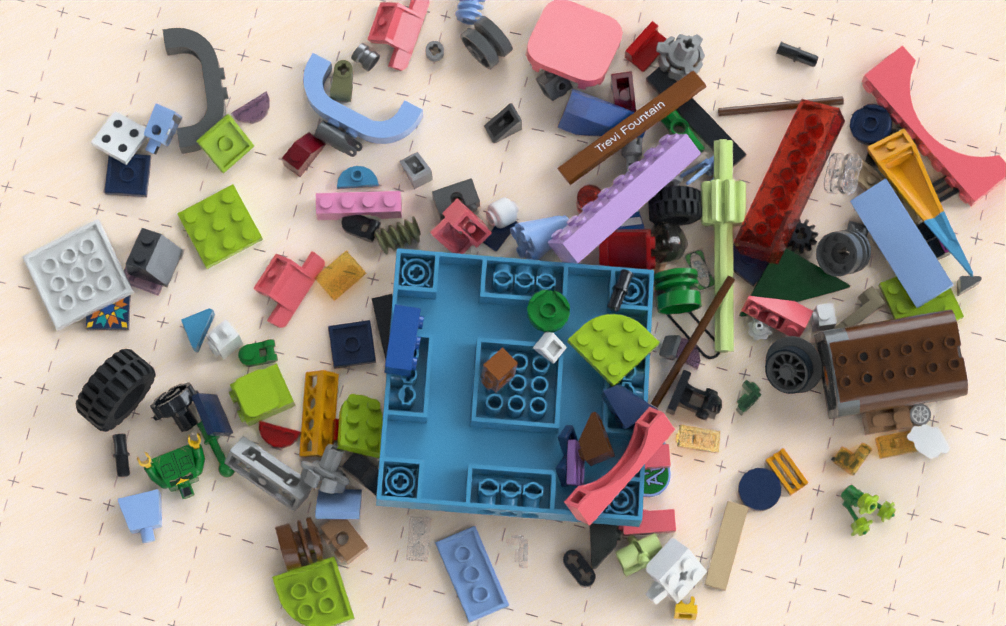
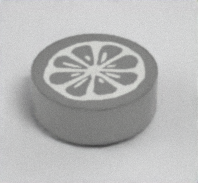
[909,404,931,426]

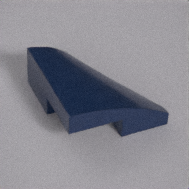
[601,385,658,431]

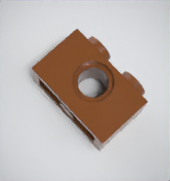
[480,347,518,393]

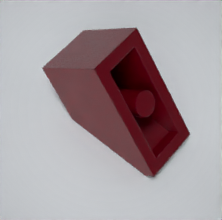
[282,132,326,177]

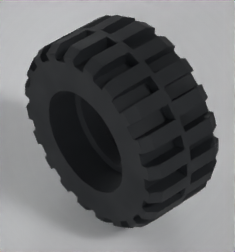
[75,349,156,432]

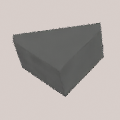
[484,103,522,143]

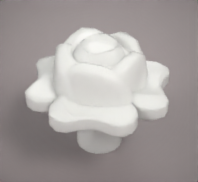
[748,318,773,341]

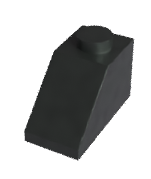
[589,523,621,569]

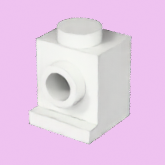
[810,303,837,332]

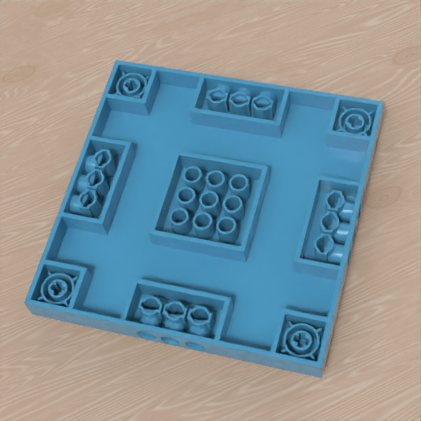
[376,248,654,527]

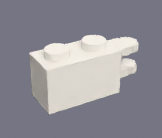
[206,319,244,360]

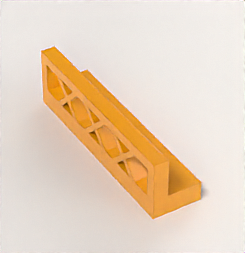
[299,370,339,458]

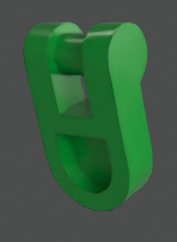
[238,339,278,367]

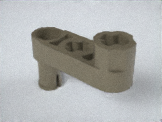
[833,286,886,329]

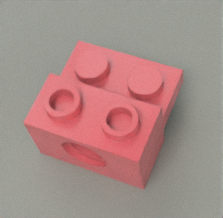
[430,198,492,254]

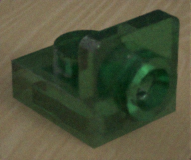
[736,380,762,416]

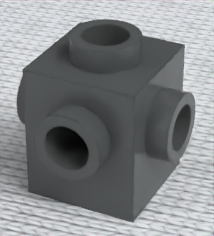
[535,71,573,101]

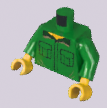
[137,433,205,499]

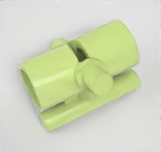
[615,533,662,577]

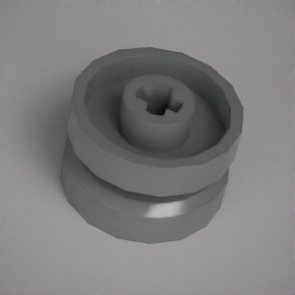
[460,16,513,70]

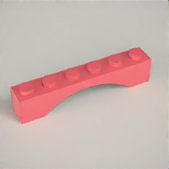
[564,407,675,525]

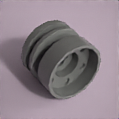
[816,229,871,276]

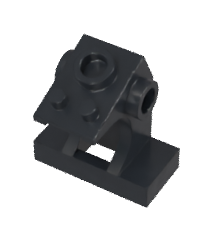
[666,370,722,421]

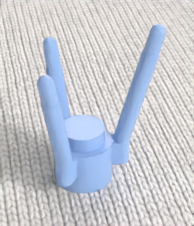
[680,155,714,185]

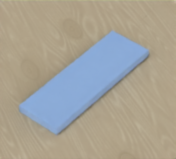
[850,178,954,308]

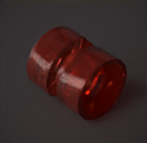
[576,184,602,214]

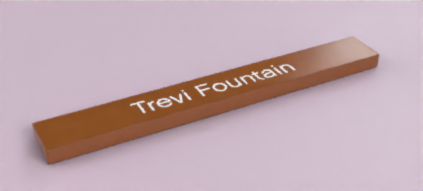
[557,70,707,185]

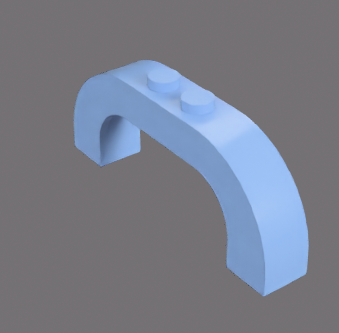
[303,53,424,144]

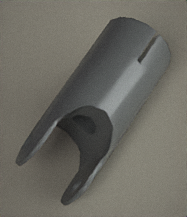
[314,120,363,157]

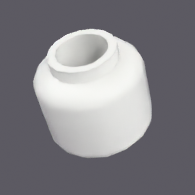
[486,197,519,228]

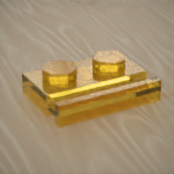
[314,250,367,301]

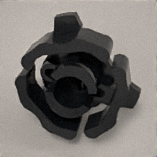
[150,382,199,432]

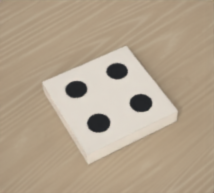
[91,111,147,165]

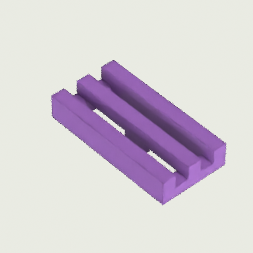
[566,440,585,487]

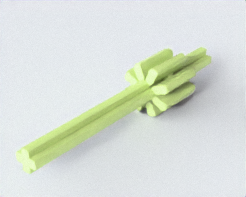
[701,139,746,353]

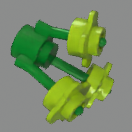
[841,485,896,536]

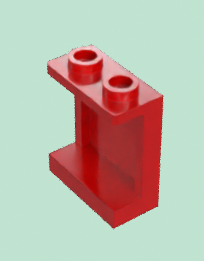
[599,229,656,270]

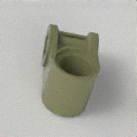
[330,60,353,102]

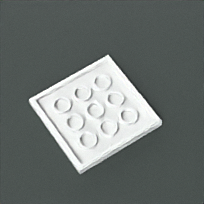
[22,219,134,331]

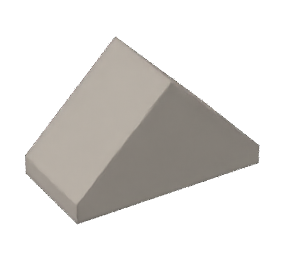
[399,152,433,190]

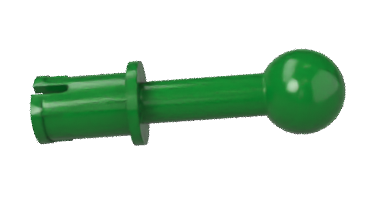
[197,421,235,478]

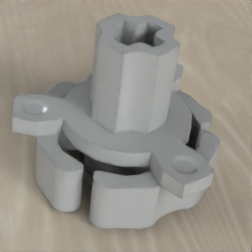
[656,34,705,80]
[300,444,350,494]

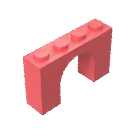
[618,444,676,536]

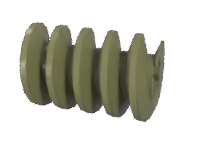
[374,216,421,255]

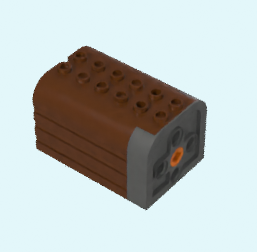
[814,310,968,419]

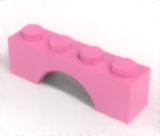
[316,191,402,220]

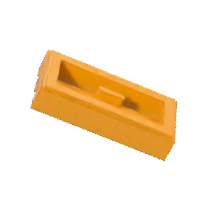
[765,448,808,496]

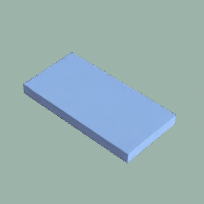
[435,526,509,623]

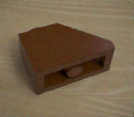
[578,412,615,466]

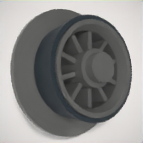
[765,336,823,394]

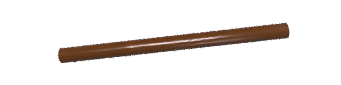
[718,96,844,116]

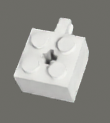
[645,537,707,605]

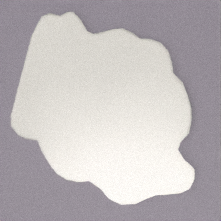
[907,424,950,459]

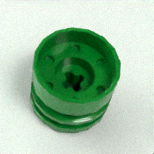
[654,268,702,314]

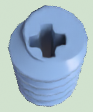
[455,0,486,25]

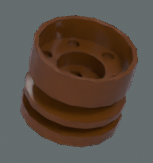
[275,517,324,571]

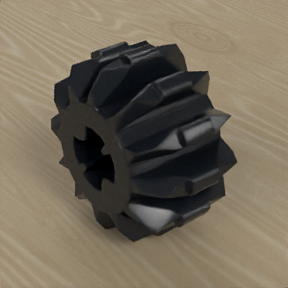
[782,218,818,254]

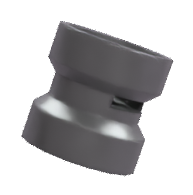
[351,43,380,72]

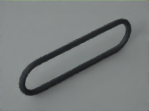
[666,312,721,359]

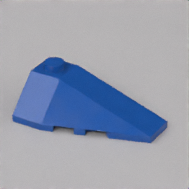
[557,88,646,138]

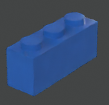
[384,304,424,377]

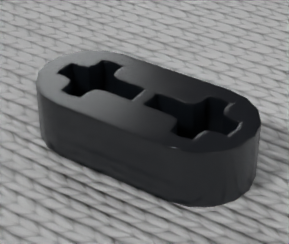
[563,550,596,588]

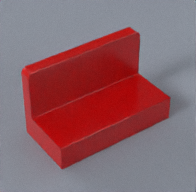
[625,21,667,72]

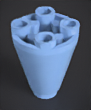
[510,215,569,260]

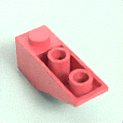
[741,296,813,337]

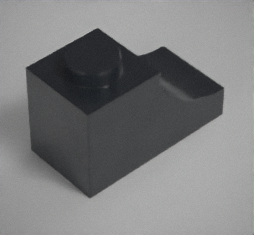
[342,452,379,496]

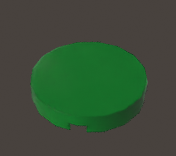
[527,290,570,332]

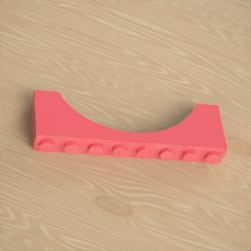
[862,45,1006,207]

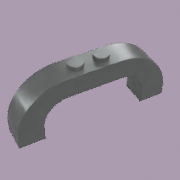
[162,28,229,154]

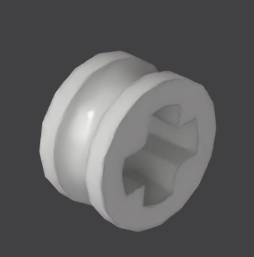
[425,41,444,62]

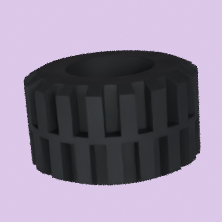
[648,186,702,226]

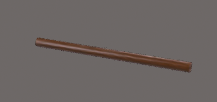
[650,275,735,408]

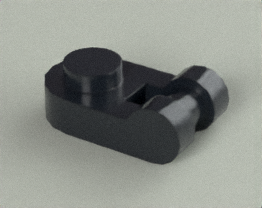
[341,215,381,243]

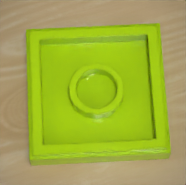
[196,114,255,174]

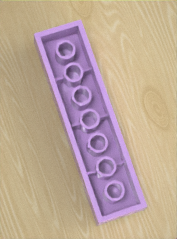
[548,133,701,263]

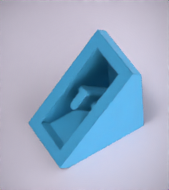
[181,308,215,353]

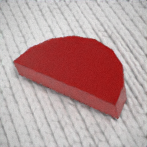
[259,420,301,448]

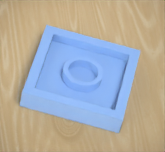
[315,489,362,519]

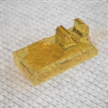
[675,425,721,453]
[875,430,919,459]

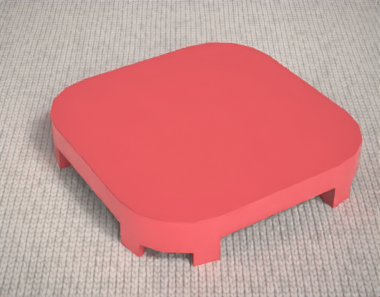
[525,0,623,90]

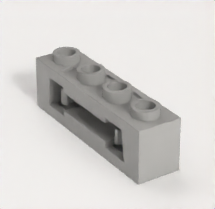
[224,436,312,512]

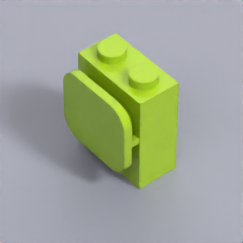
[228,363,296,427]

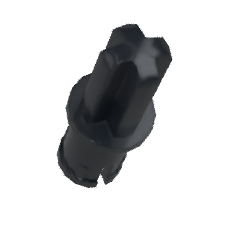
[776,41,819,67]
[607,269,634,312]
[112,433,130,477]

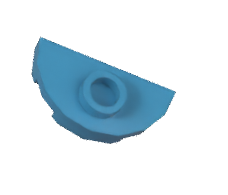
[337,166,379,189]

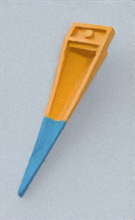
[867,129,973,277]

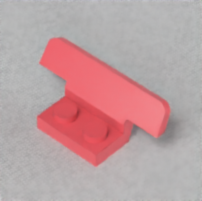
[367,0,430,71]
[253,251,325,328]

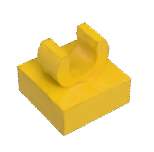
[674,596,698,620]

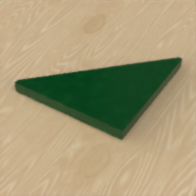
[739,244,851,317]

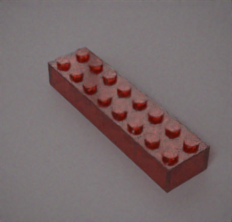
[734,99,845,265]

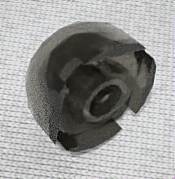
[651,222,688,264]

